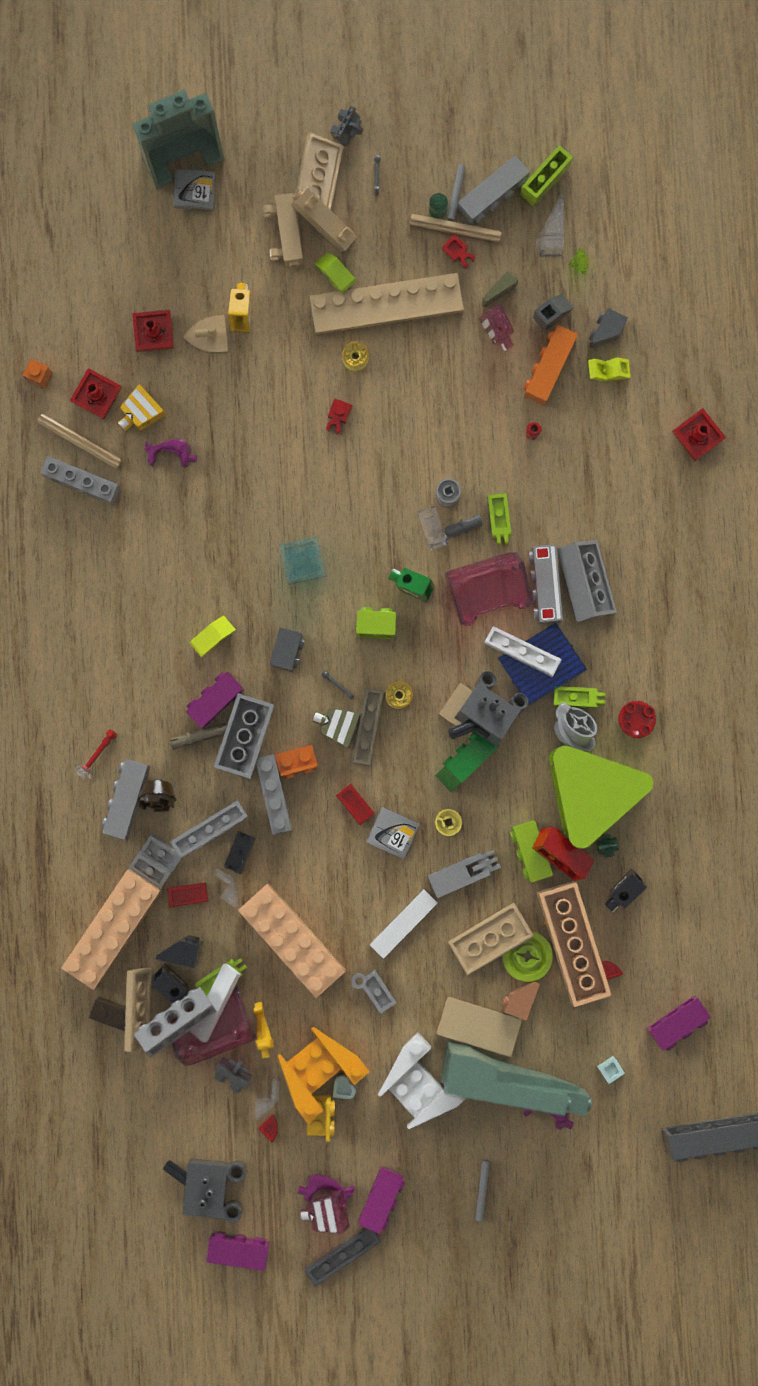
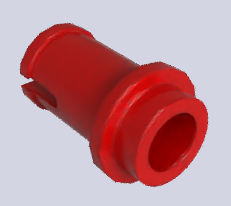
[526,422,542,440]

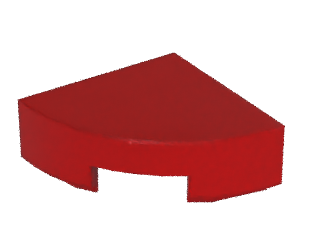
[601,961,623,980]
[258,1114,278,1143]

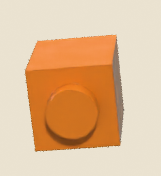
[23,359,52,390]

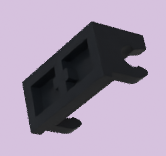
[224,831,256,874]

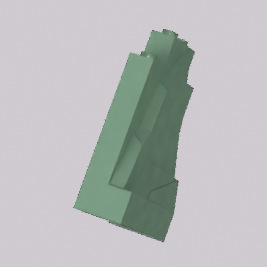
[133,89,225,189]
[441,1041,592,1116]

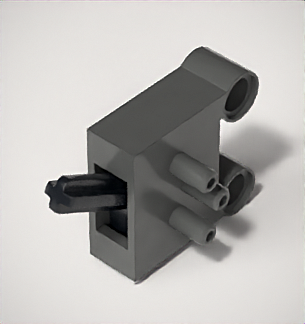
[448,671,528,747]
[163,1158,247,1223]

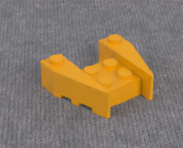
[277,1027,369,1123]

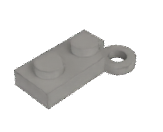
[351,970,397,1014]

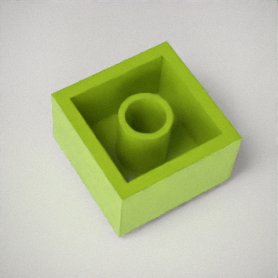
[356,607,396,639]

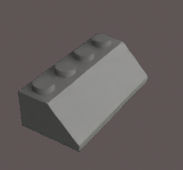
[557,540,617,622]
[214,694,275,779]

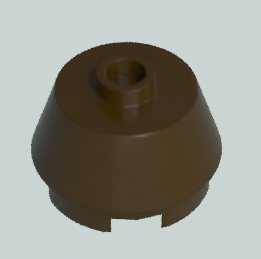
[137,779,177,812]

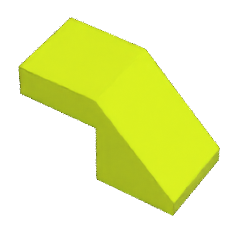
[588,357,631,381]
[189,615,236,657]

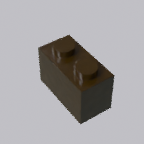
[89,997,126,1031]

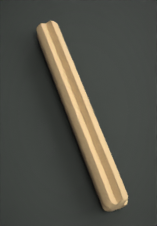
[410,214,502,242]
[37,414,122,469]

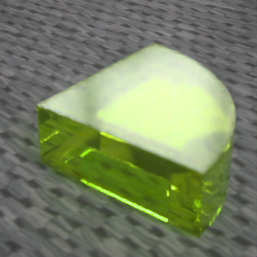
[569,248,588,275]

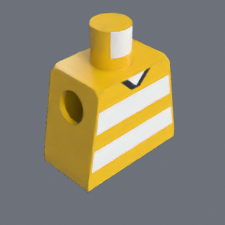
[228,283,252,332]
[118,384,166,431]

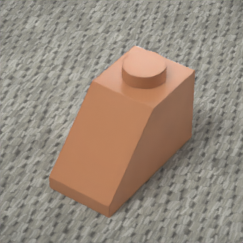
[501,981,540,1021]

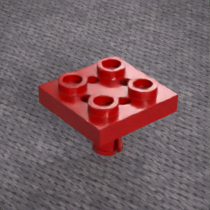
[132,310,174,352]
[70,368,122,420]
[672,408,726,461]

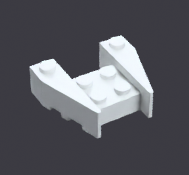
[378,1032,466,1129]

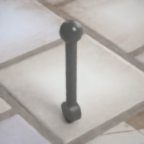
[374,156,381,194]
[322,671,354,699]

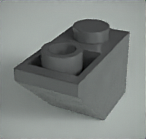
[533,294,574,332]
[589,308,628,348]

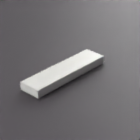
[484,626,562,677]
[370,889,437,959]
[190,964,241,1042]

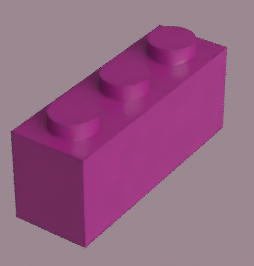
[185,672,245,729]
[646,996,711,1051]
[358,1166,405,1234]
[206,1231,270,1271]

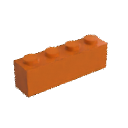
[523,325,578,406]

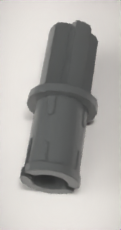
[444,515,483,538]

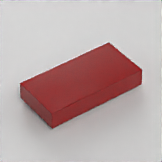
[336,784,375,825]
[167,882,209,907]

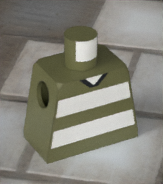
[313,708,360,748]

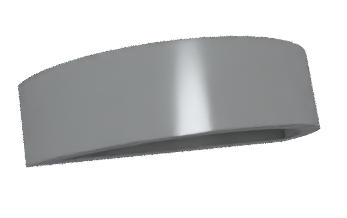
[170,800,248,858]

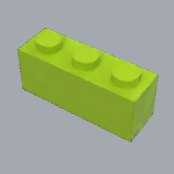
[520,145,573,207]
[510,820,553,883]

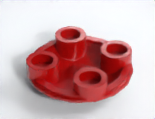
[618,701,656,738]

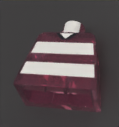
[479,304,514,351]
[301,1190,350,1234]

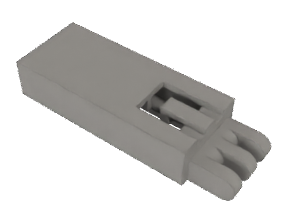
[427,849,501,898]

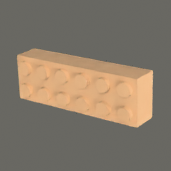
[61,869,163,990]
[537,881,612,1007]
[238,883,346,998]

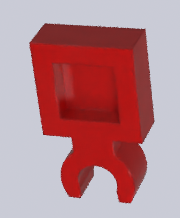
[441,234,475,269]
[326,398,352,435]

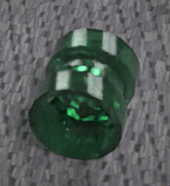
[429,193,448,219]

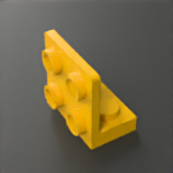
[307,1095,335,1142]

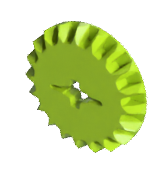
[502,931,553,982]

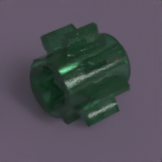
[596,834,619,858]

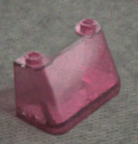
[445,552,534,626]
[171,985,256,1066]

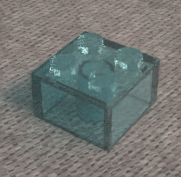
[279,536,326,585]

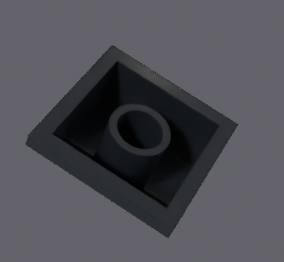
[156,935,203,968]

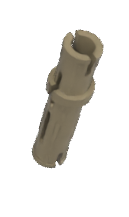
[170,723,227,750]

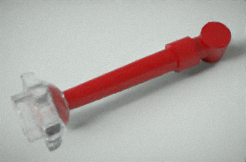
[75,730,117,780]

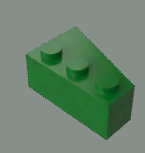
[435,733,500,792]

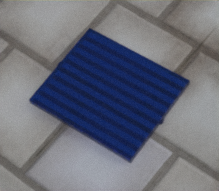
[498,623,587,706]

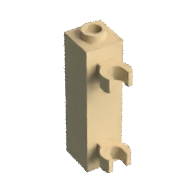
[291,188,357,252]
[263,193,304,269]

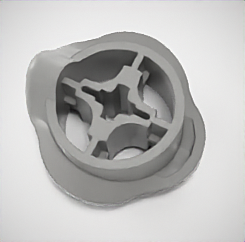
[554,702,597,753]

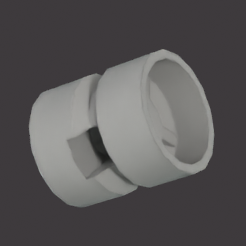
[436,478,461,508]

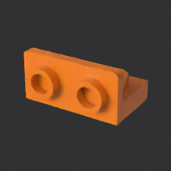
[275,745,318,779]

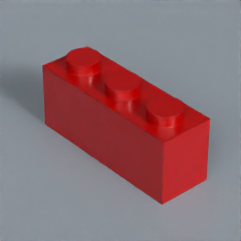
[532,827,594,881]

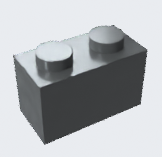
[269,628,305,672]

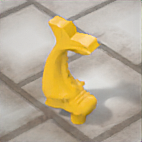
[253,1002,274,1058]

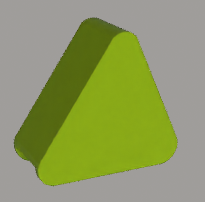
[549,746,654,848]

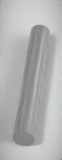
[447,165,465,221]
[475,1160,490,1221]

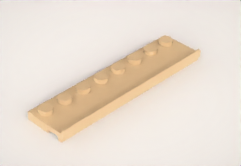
[310,273,464,335]

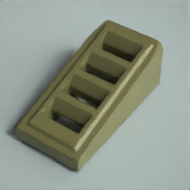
[482,272,519,307]

